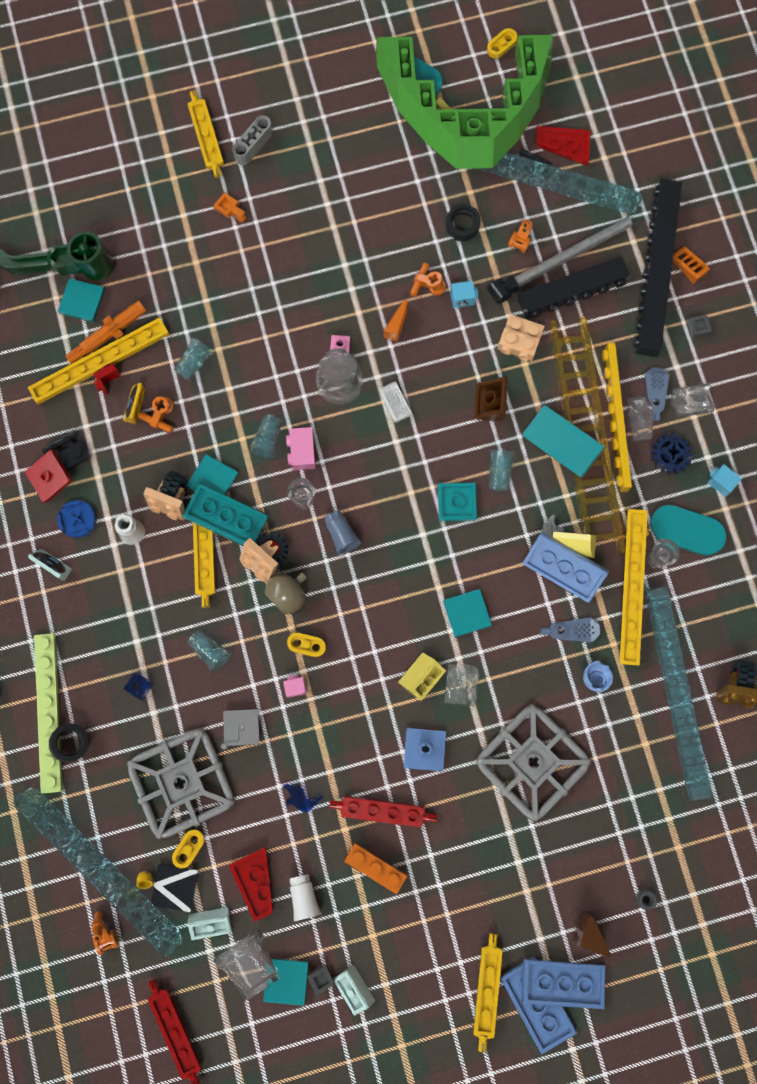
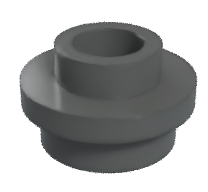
[636,889,657,910]

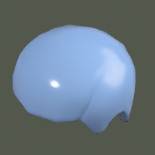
[583,660,613,692]

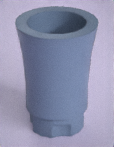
[325,510,361,555]

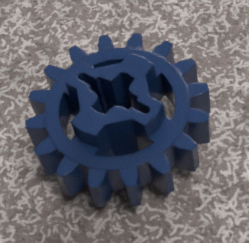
[650,433,693,475]

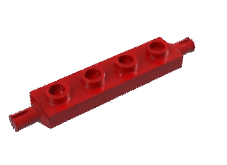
[329,795,437,828]
[147,979,202,1084]

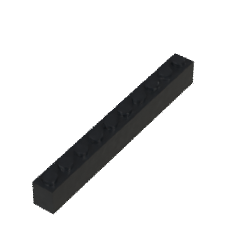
[633,178,683,357]

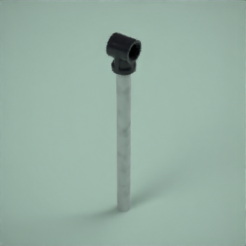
[487,217,633,305]

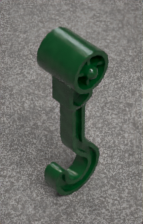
[0,231,115,281]

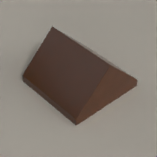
[474,377,507,422]
[573,911,612,957]

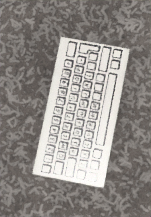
[379,381,412,423]

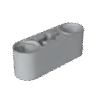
[233,115,273,165]

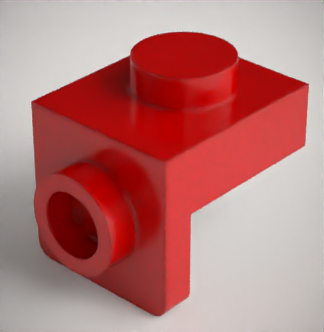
[93,364,120,395]

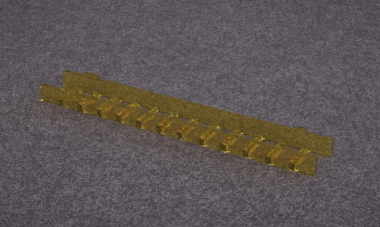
[549,317,626,554]

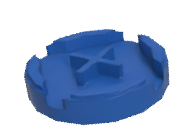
[57,500,96,538]

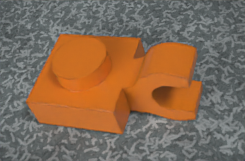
[213,192,247,223]

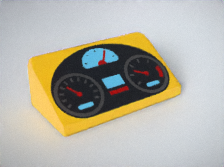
[123,383,146,424]

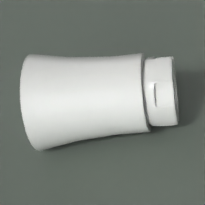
[114,515,145,545]
[289,874,322,921]

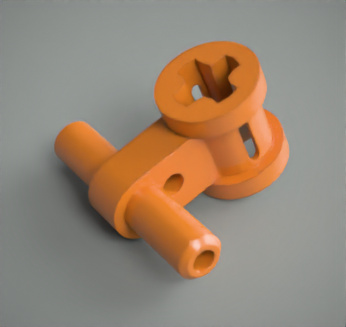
[508,219,533,254]
[410,263,446,297]
[138,397,174,433]
[91,911,120,955]

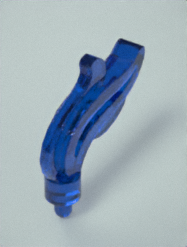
[284,784,323,812]

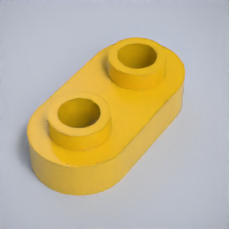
[487,28,517,59]
[287,633,326,658]
[172,830,205,868]

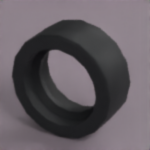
[446,204,481,241]
[49,723,89,762]

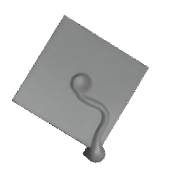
[221,709,259,749]

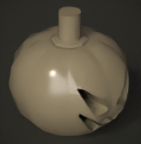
[265,573,307,614]

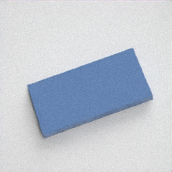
[522,531,609,603]
[500,956,577,1055]
[522,959,605,1009]

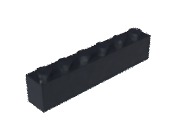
[518,256,630,319]

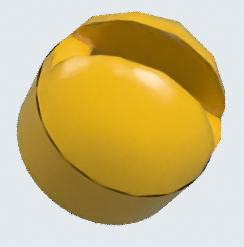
[136,871,153,889]

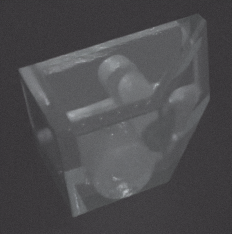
[628,396,653,442]

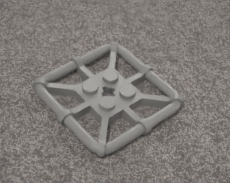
[476,704,591,821]
[127,728,235,840]

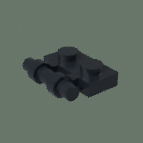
[41,430,92,472]

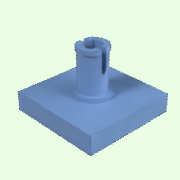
[403,728,446,771]

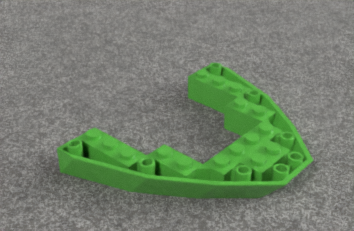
[376,35,553,169]

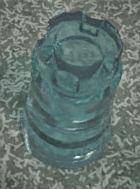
[173,338,214,381]
[249,415,281,458]
[489,450,515,492]
[187,630,231,673]

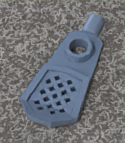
[645,367,670,421]
[541,618,600,643]

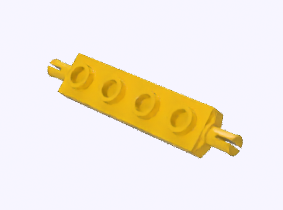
[188,90,224,178]
[193,523,216,608]
[473,933,503,1052]

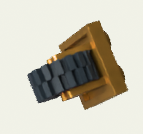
[716,659,757,708]

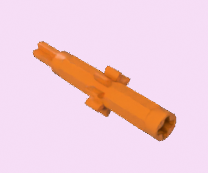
[65,300,147,364]

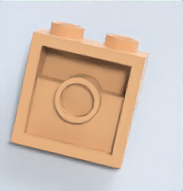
[497,314,544,361]

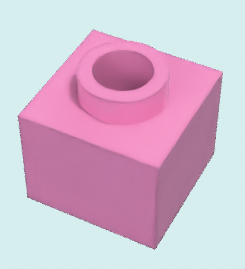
[330,335,350,359]
[283,675,307,698]

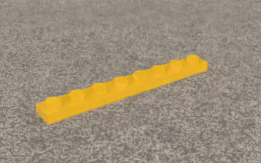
[28,317,169,405]
[602,343,632,492]
[620,509,648,666]

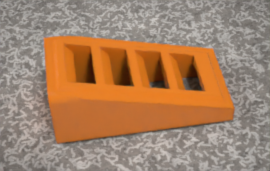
[673,246,710,284]
[384,300,408,341]

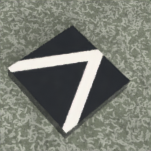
[150,864,199,912]

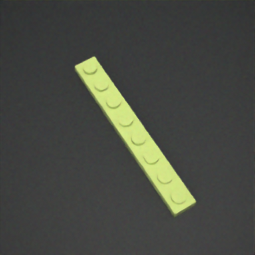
[34,633,63,794]

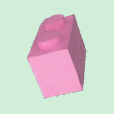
[286,427,316,470]

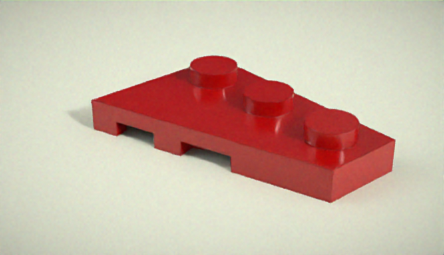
[535,126,591,166]
[229,847,273,922]

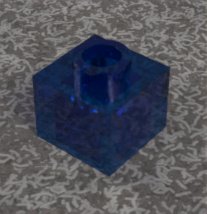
[123,673,154,701]

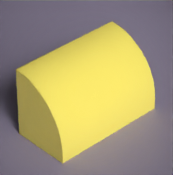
[553,532,596,558]
[398,652,446,701]

